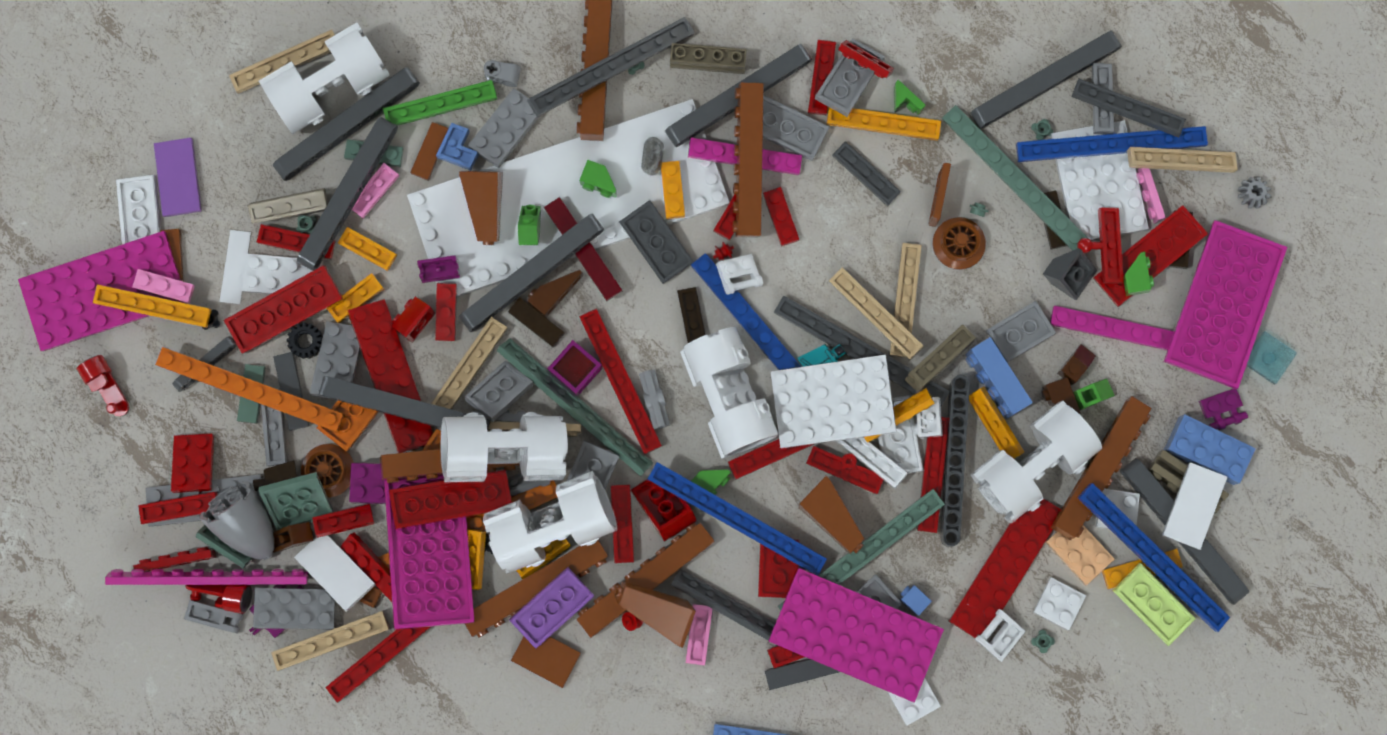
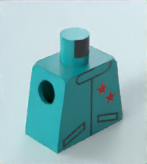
[797,344,846,367]

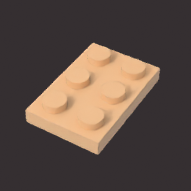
[1046,525,1115,586]

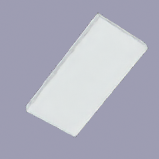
[116,175,160,244]
[878,395,924,474]
[1162,462,1227,550]
[294,535,376,612]

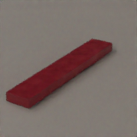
[544,197,623,302]

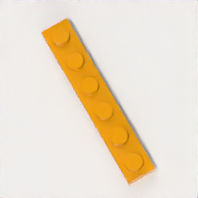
[826,107,941,141]
[93,285,212,328]

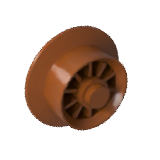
[933,217,986,270]
[301,444,354,498]

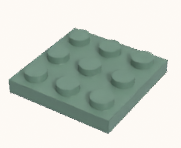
[259,472,334,530]

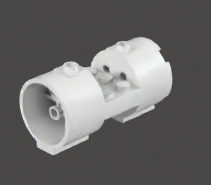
[259,22,390,134]
[680,327,779,459]
[970,401,1102,523]
[440,412,568,482]
[483,471,617,574]

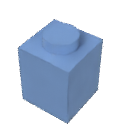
[899,585,932,616]

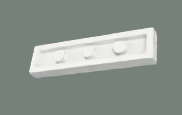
[836,437,908,489]

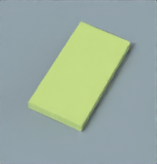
[1112,563,1196,646]

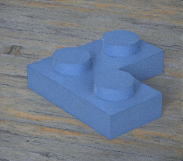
[436,123,479,171]

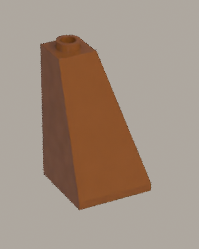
[459,171,503,245]
[798,476,864,554]
[615,581,696,648]

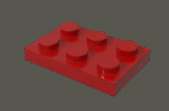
[171,433,214,493]
[758,539,799,598]

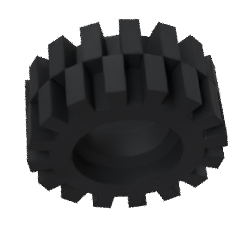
[286,323,323,359]

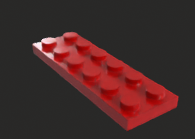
[1093,205,1208,307]
[223,265,343,354]
[389,470,512,530]

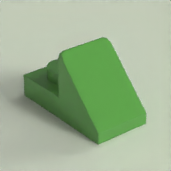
[894,80,926,115]

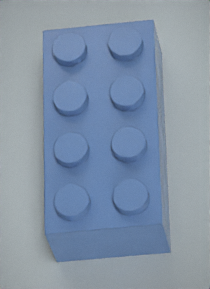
[965,337,1033,419]
[1164,414,1256,485]

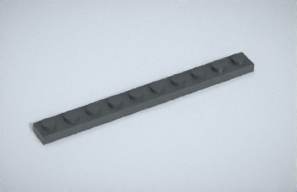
[527,17,695,117]
[774,296,950,406]

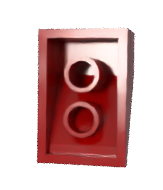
[631,480,697,542]

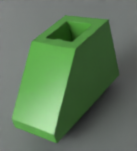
[579,160,617,198]
[518,205,541,245]
[1124,252,1154,296]
[1073,379,1115,411]
[691,470,731,495]

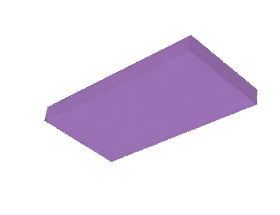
[154,138,202,217]
[509,567,594,649]

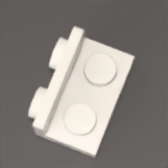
[914,397,943,439]

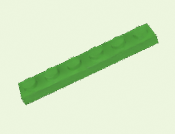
[383,80,497,125]

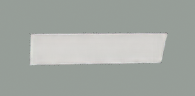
[219,230,251,304]

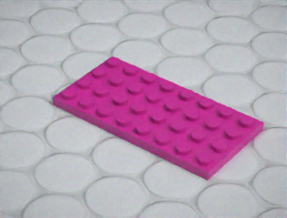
[1163,220,1287,389]
[18,231,188,352]
[384,475,474,630]
[768,568,944,703]

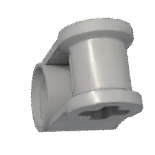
[484,60,521,87]

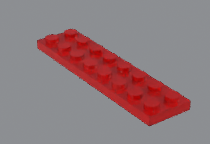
[347,299,433,453]
[949,499,1061,638]

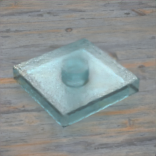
[1246,331,1297,385]

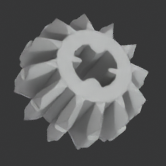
[1238,177,1271,209]

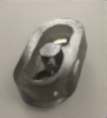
[641,137,664,176]

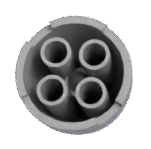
[200,481,274,560]

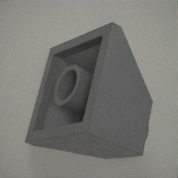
[1043,249,1097,300]

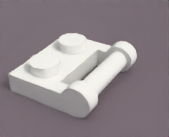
[716,254,763,295]
[975,609,1025,662]

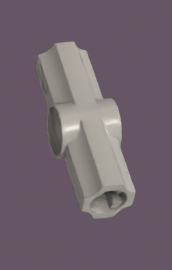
[639,370,670,430]

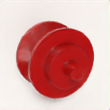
[713,242,734,261]
[622,612,643,631]

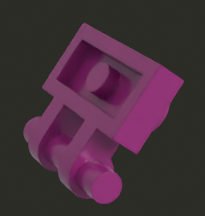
[1198,389,1248,430]

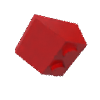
[391,296,436,343]

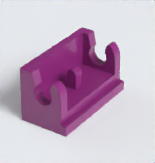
[417,256,460,283]

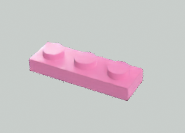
[352,163,399,219]
[1136,168,1166,224]
[133,269,195,304]
[686,604,712,666]

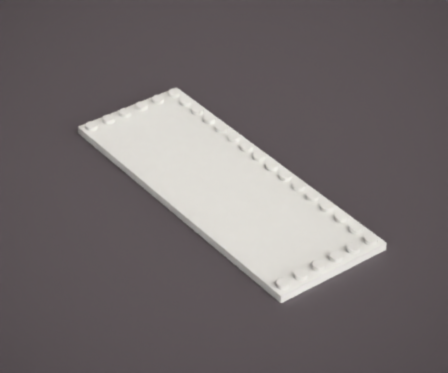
[407,99,730,297]

